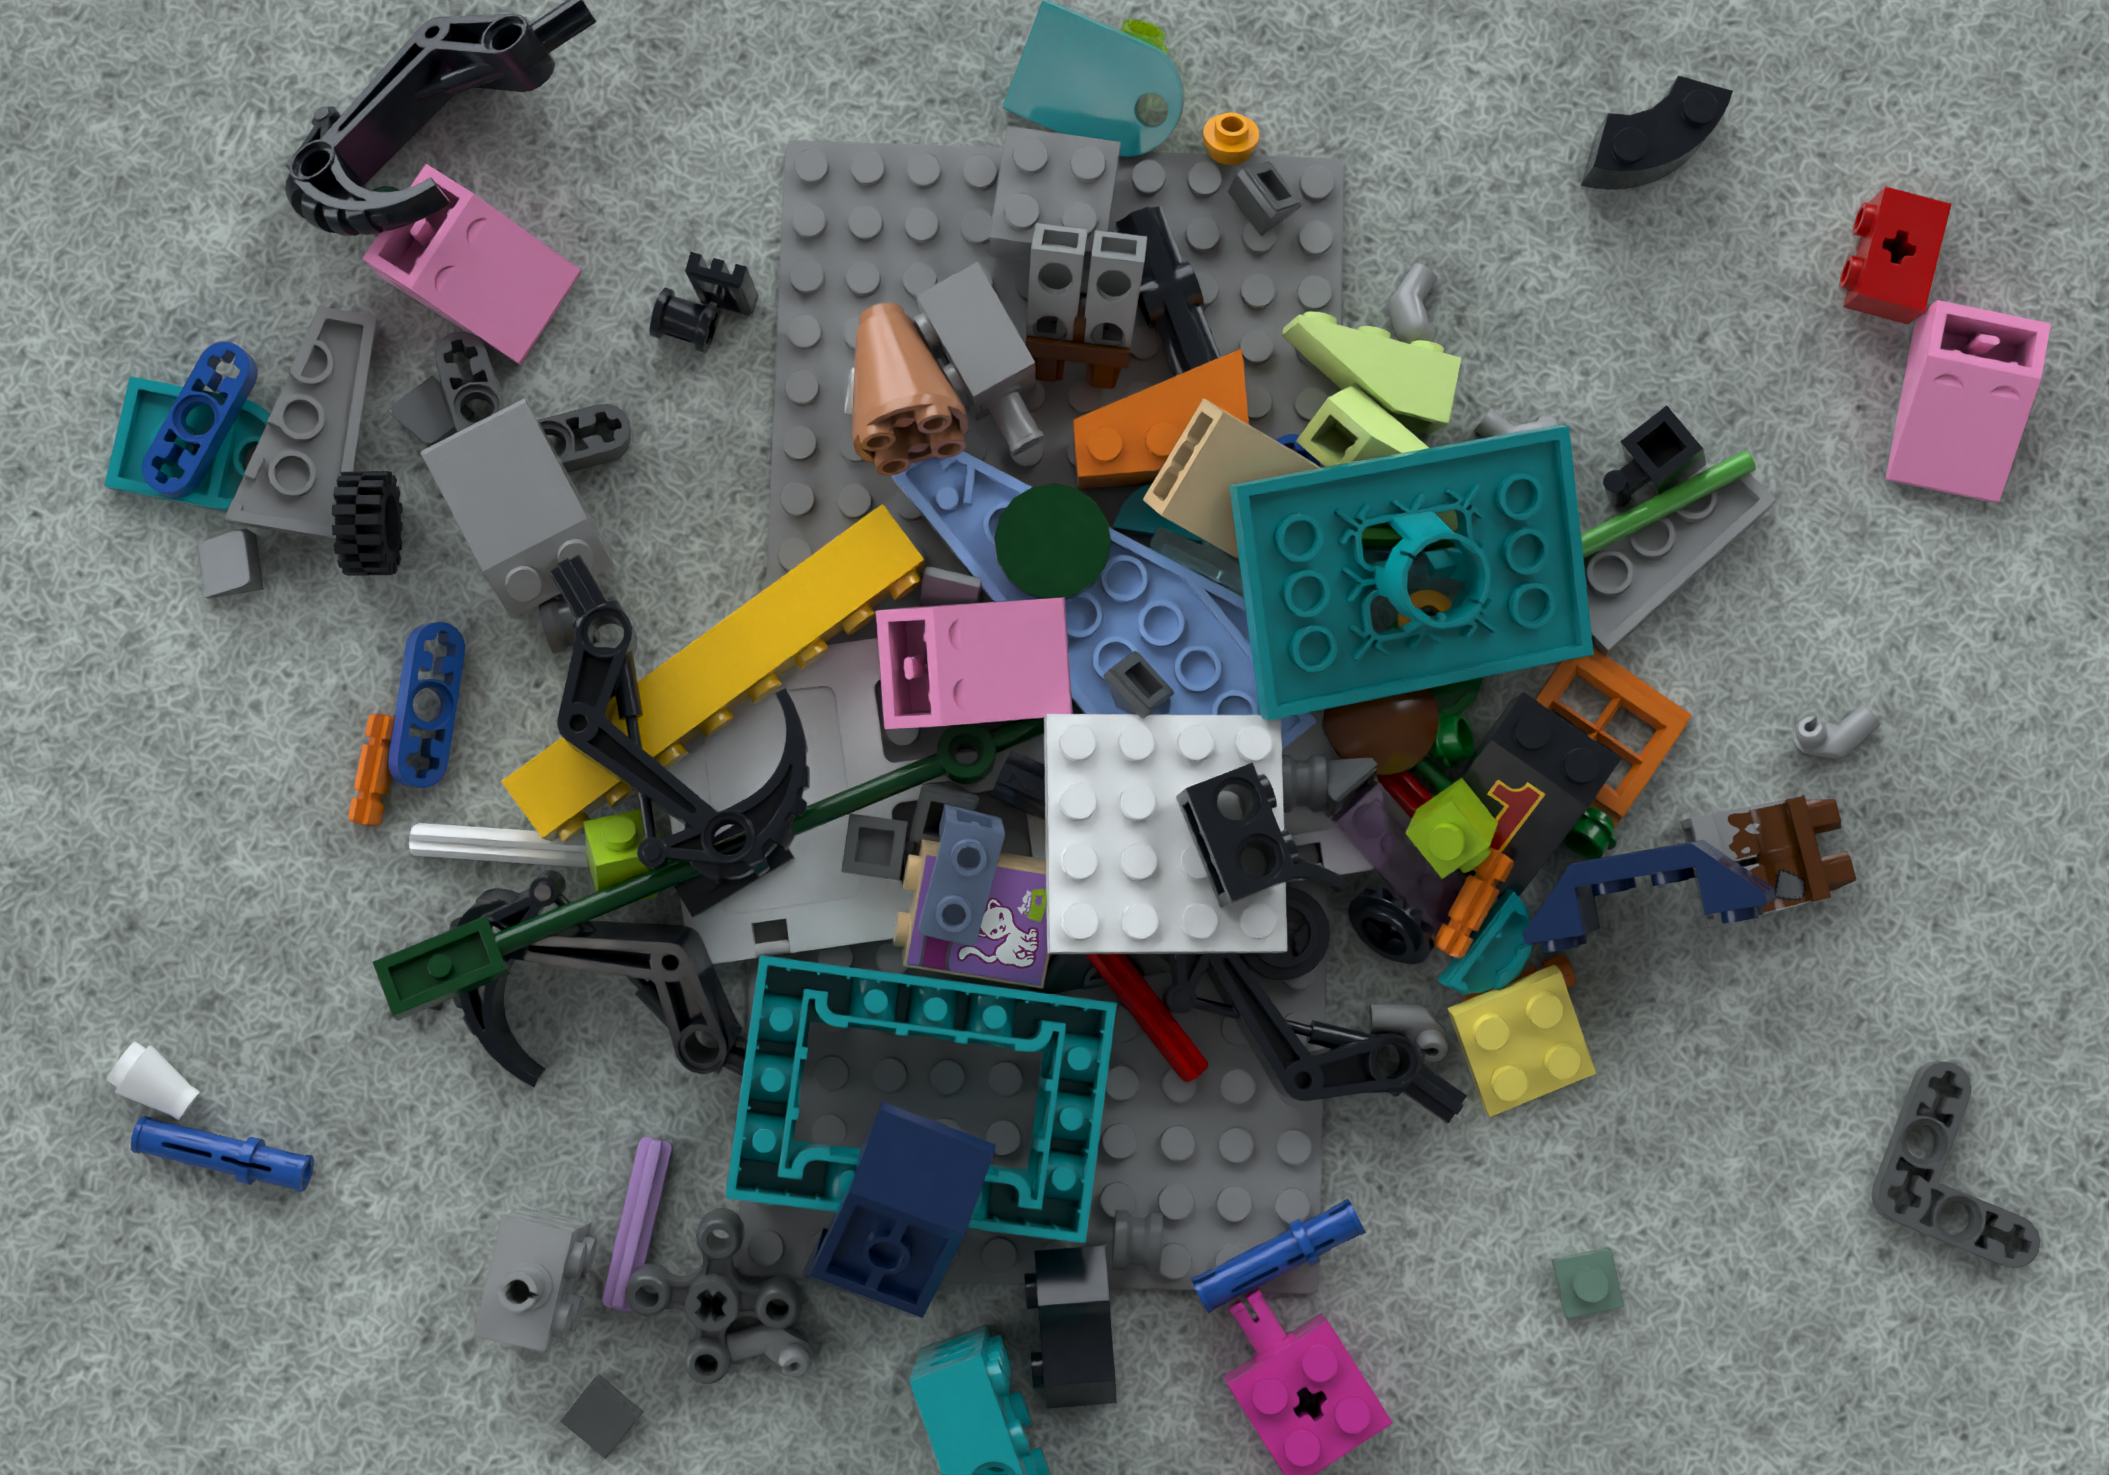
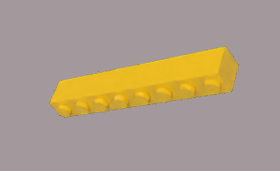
[501,504,926,843]

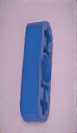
[142,342,258,498]
[388,622,465,788]

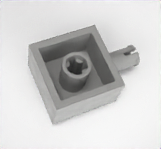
[913,262,1044,455]
[473,1207,597,1352]

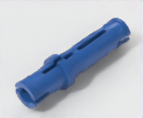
[131,1116,314,1192]
[1191,1198,1366,1313]

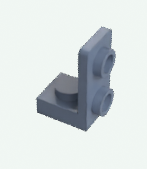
[918,804,1005,946]

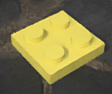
[1447,965,1596,1117]

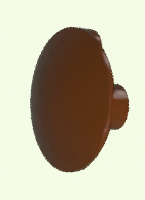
[1322,688,1439,776]

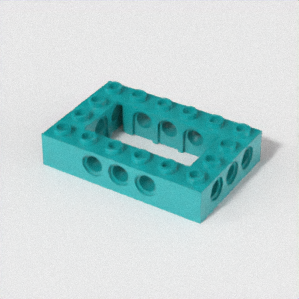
[725,955,1117,1243]
[909,1324,1051,1475]

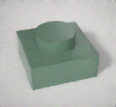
[1551,1247,1624,1319]

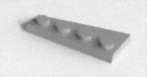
[224,305,377,541]
[1584,473,1777,656]

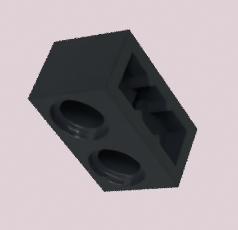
[1176,762,1300,908]

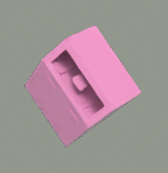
[362,164,582,366]
[1885,300,2051,503]
[876,597,1073,729]

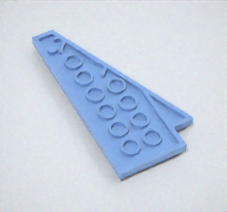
[890,451,1317,750]

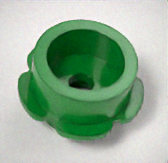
[1429,712,1474,768]
[1563,807,1617,859]

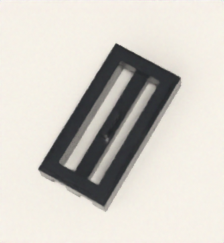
[685,252,759,316]

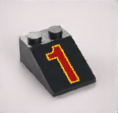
[1454,692,1621,899]

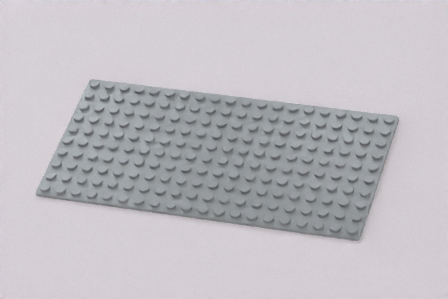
[737,140,1345,1294]

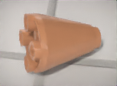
[851,303,968,476]

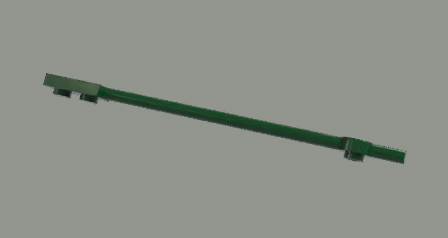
[373,717,1044,1021]

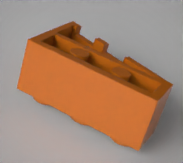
[1073,348,1249,490]

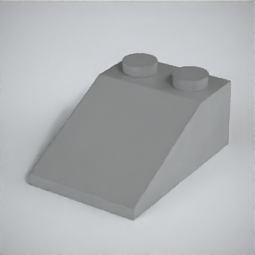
[421,398,614,619]

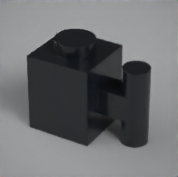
[1603,405,1706,507]

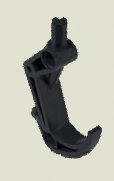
[285,0,597,236]
[549,555,810,884]
[1162,858,1467,1124]
[448,870,747,1087]

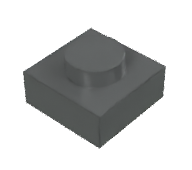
[841,814,909,881]

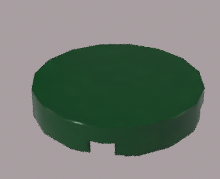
[994,483,1111,600]

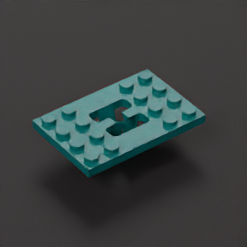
[1229,424,1594,721]

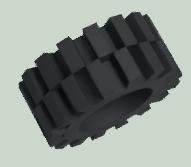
[332,471,403,576]

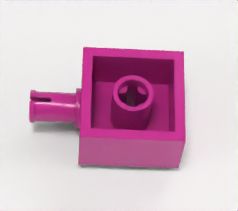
[1223,1288,1393,1475]

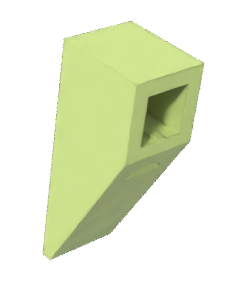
[1281,312,1461,434]
[1296,383,1458,533]

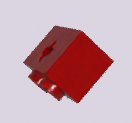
[1839,186,1952,325]

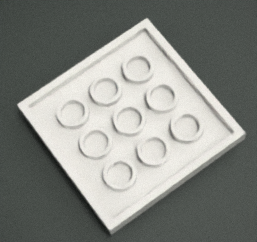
[1044,714,1287,954]

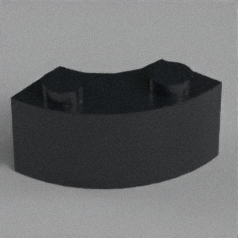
[1581,75,1733,190]
[1024,1245,1117,1409]

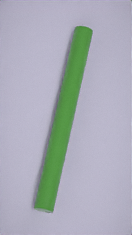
[1581,450,1756,558]

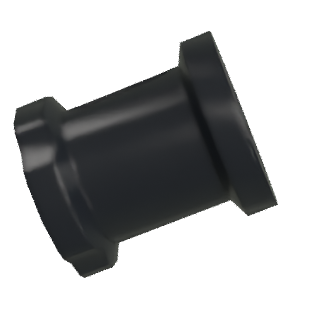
[649,287,720,353]

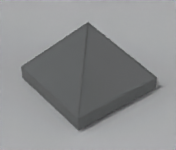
[1104,651,1174,719]
[1323,758,1378,818]

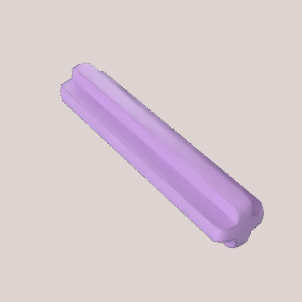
[601,1137,673,1311]

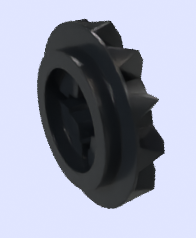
[1241,887,1330,980]
[1348,888,1435,964]

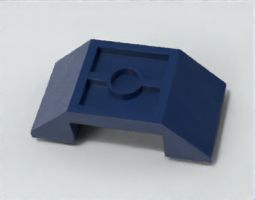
[1523,840,1776,953]
[802,1101,996,1318]

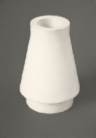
[106,1041,200,1121]

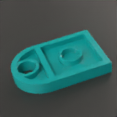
[1002,0,1185,157]
[104,376,271,512]

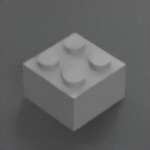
[989,126,1121,270]

